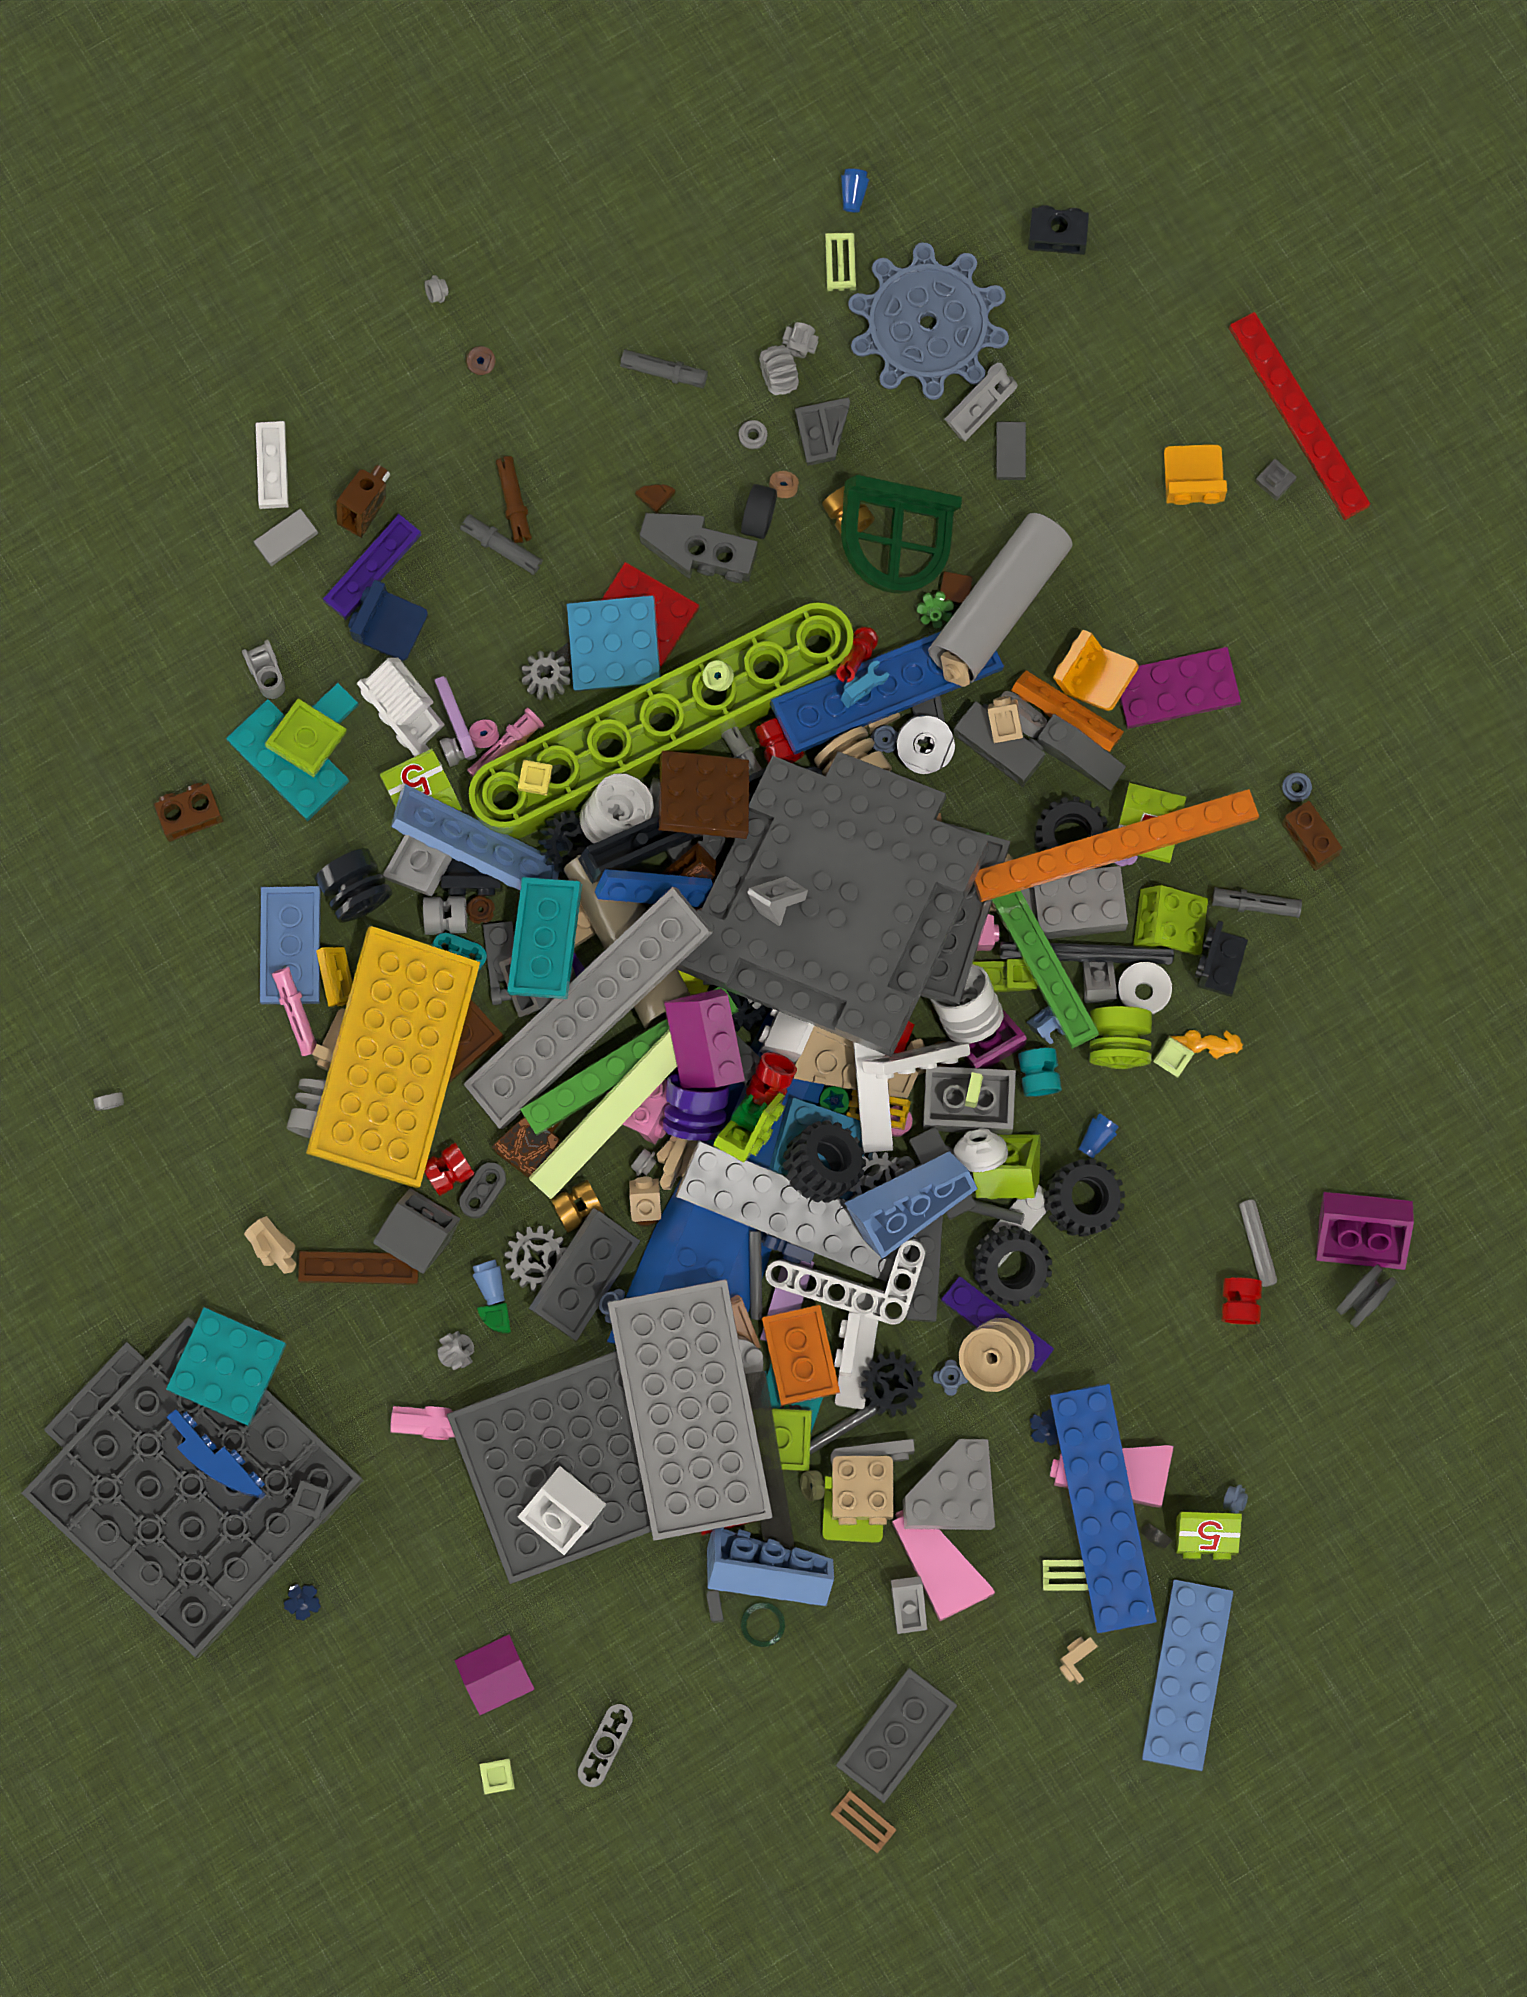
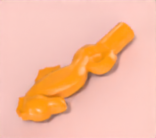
[1167,1030,1243,1060]

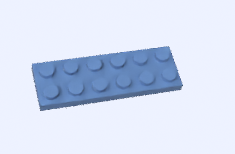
[391,784,559,891]
[1142,1580,1233,1771]

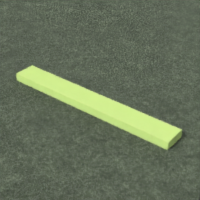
[529,1029,677,1199]

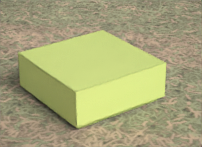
[1153,1036,1194,1077]
[965,1072,983,1108]
[479,1759,515,1795]

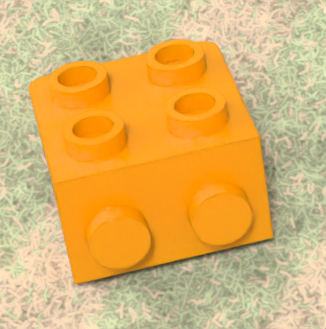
[1164,445,1227,505]
[1053,630,1139,711]

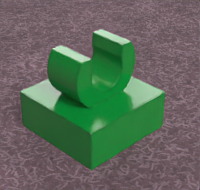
[731,1094,768,1133]

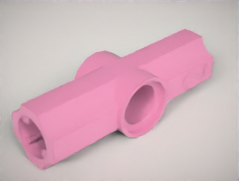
[391,1406,455,1440]

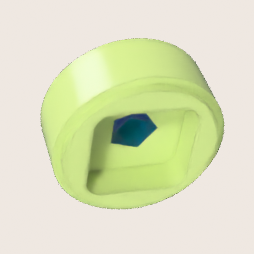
[703,661,734,691]

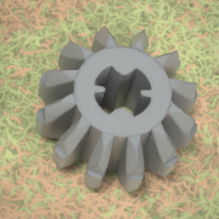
[759,345,799,396]
[522,651,570,700]

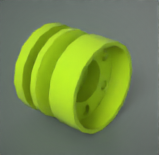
[1089,1006,1152,1069]

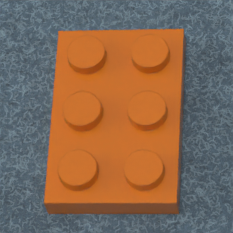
[762,1305,840,1406]

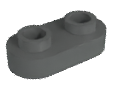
[460,1163,506,1219]

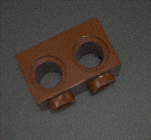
[154,783,224,842]
[1282,801,1343,871]

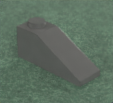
[1037,714,1126,792]

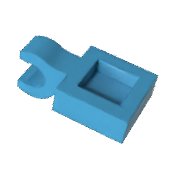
[840,660,890,708]

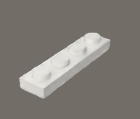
[863,1041,970,1079]

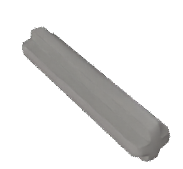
[1239,1200,1277,1287]

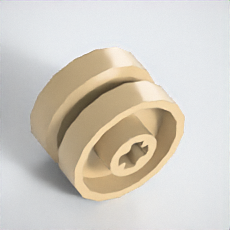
[959,1318,1035,1392]

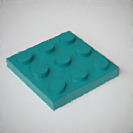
[166,1307,287,1426]

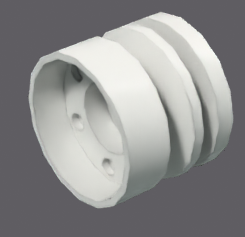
[579,774,654,844]
[931,964,1004,1043]

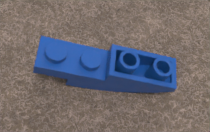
[167,1409,266,1499]

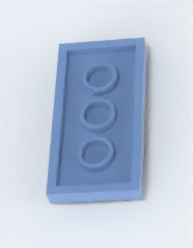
[260,886,321,1004]

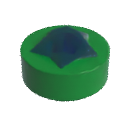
[820,1086,849,1115]

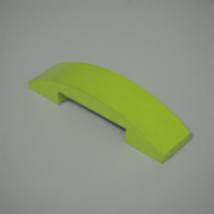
[973,959,1037,992]

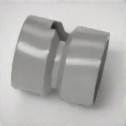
[423,896,467,935]

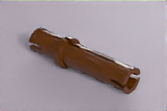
[495,456,532,543]

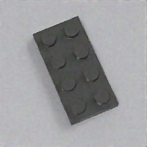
[529,1208,640,1341]
[836,1668,957,1803]

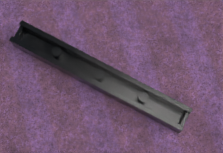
[578,768,766,884]

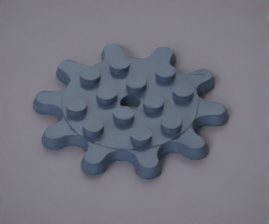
[849,243,1009,400]

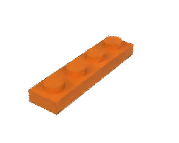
[1011,670,1124,752]

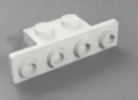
[357,678,445,767]
[834,1293,878,1410]

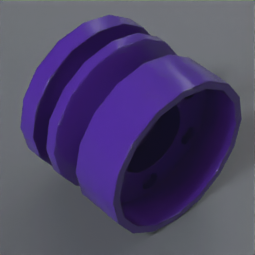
[663,1073,729,1141]

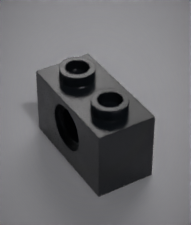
[1028,205,1089,255]

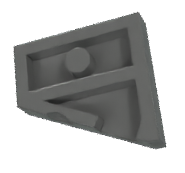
[795,397,850,466]

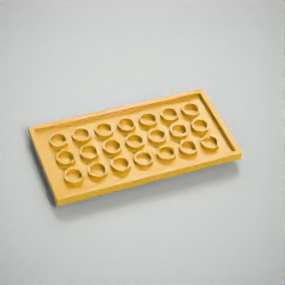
[306,926,480,1188]

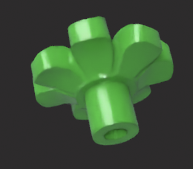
[917,591,954,628]

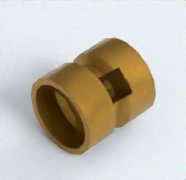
[822,486,875,534]
[550,1180,605,1233]

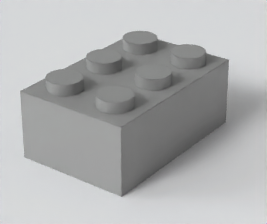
[1033,866,1128,939]
[923,1067,1016,1135]

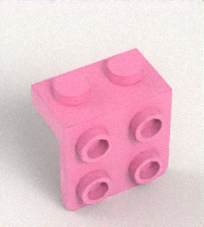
[605,1079,670,1145]

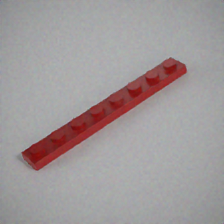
[1229,312,1370,521]

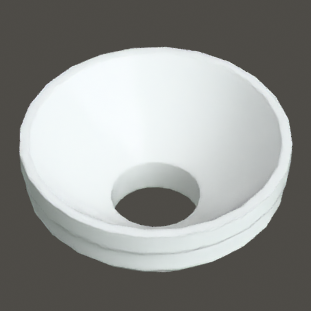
[1118,962,1172,1014]
[954,1128,1008,1172]

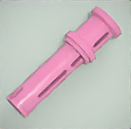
[467,707,545,777]

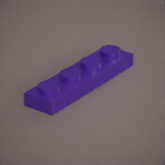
[323,514,421,620]
[941,1276,1054,1374]

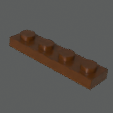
[298,1251,419,1285]

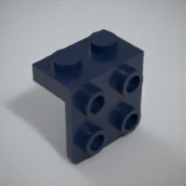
[348,580,428,661]

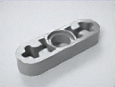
[578,1704,633,1787]

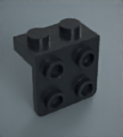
[441,858,503,896]

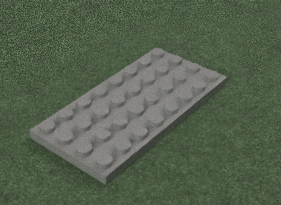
[608,1279,773,1540]

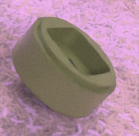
[800,1470,825,1501]

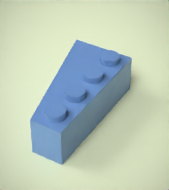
[845,1151,978,1259]
[707,1527,834,1606]

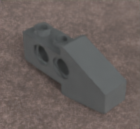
[640,513,758,583]

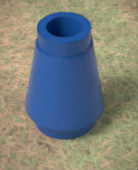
[841,169,869,213]
[1079,1113,1119,1159]

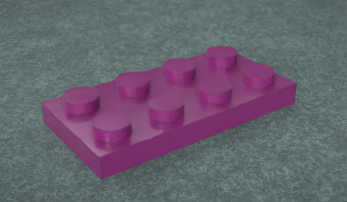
[1120,647,1241,729]

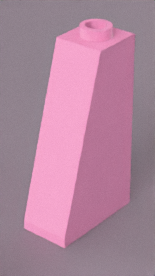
[1050,1445,1173,1508]
[892,1510,995,1621]

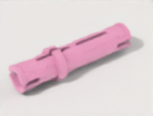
[271,967,317,1056]

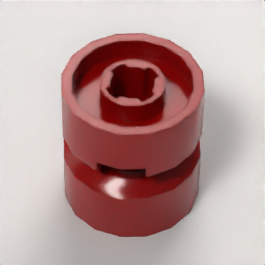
[755,718,804,764]
[746,1052,797,1106]
[424,1142,475,1197]
[1221,1278,1262,1325]

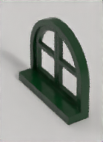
[841,475,962,594]

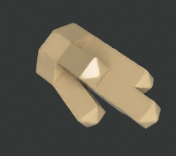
[657,1136,698,1190]
[244,1216,296,1274]

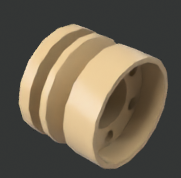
[814,726,892,777]

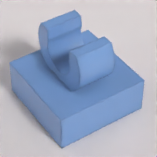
[1027,1006,1064,1044]

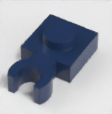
[761,1232,815,1264]

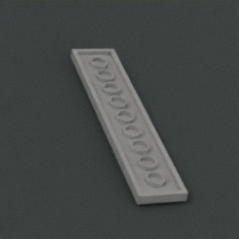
[464,887,713,1129]

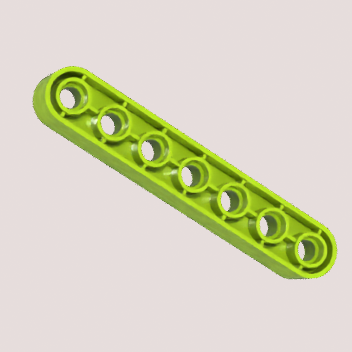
[469,603,853,840]

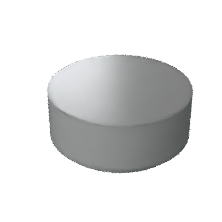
[93,1093,124,1111]

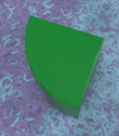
[477,1303,511,1334]

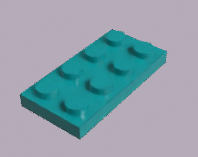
[226,699,349,821]
[507,877,582,999]

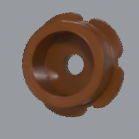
[466,896,495,924]

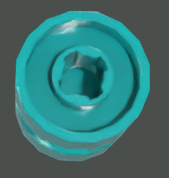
[1018,1048,1062,1097]

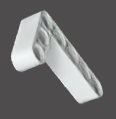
[853,1042,893,1153]
[766,1238,926,1324]

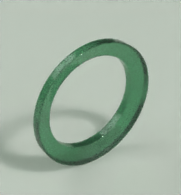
[741,1603,785,1647]

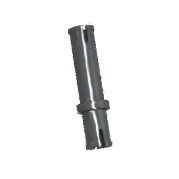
[620,349,708,389]
[460,514,543,575]
[1212,887,1302,918]

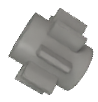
[782,322,819,358]
[437,1331,475,1371]

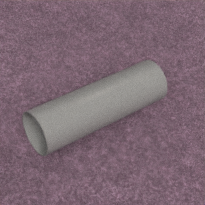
[928,513,1072,682]

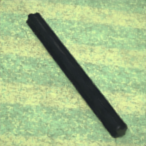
[999,942,1174,965]

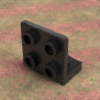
[1195,920,1248,997]

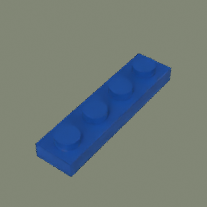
[595,869,713,908]

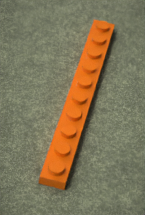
[973,789,1259,903]

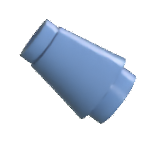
[472,1260,505,1305]

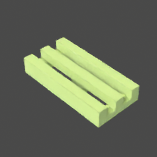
[825,233,856,291]
[1042,1560,1089,1591]

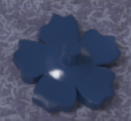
[1030,1409,1059,1446]
[284,1584,321,1621]

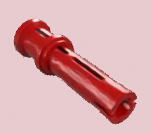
[836,627,878,682]

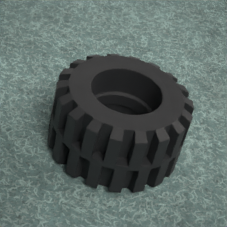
[1034,797,1109,852]
[783,1120,866,1203]
[1043,1159,1125,1237]
[972,1226,1052,1306]

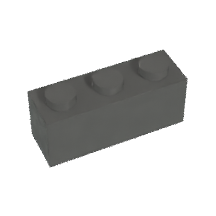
[953,701,1045,787]

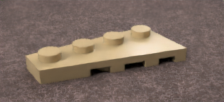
[794,1026,919,1099]

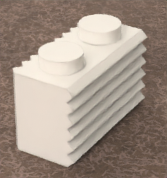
[365,657,433,725]

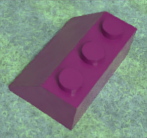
[664,988,745,1088]
[1316,1192,1414,1270]

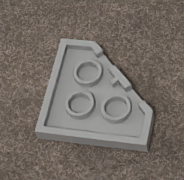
[902,1439,995,1530]

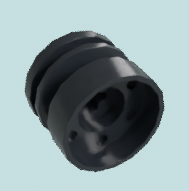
[315,848,393,923]

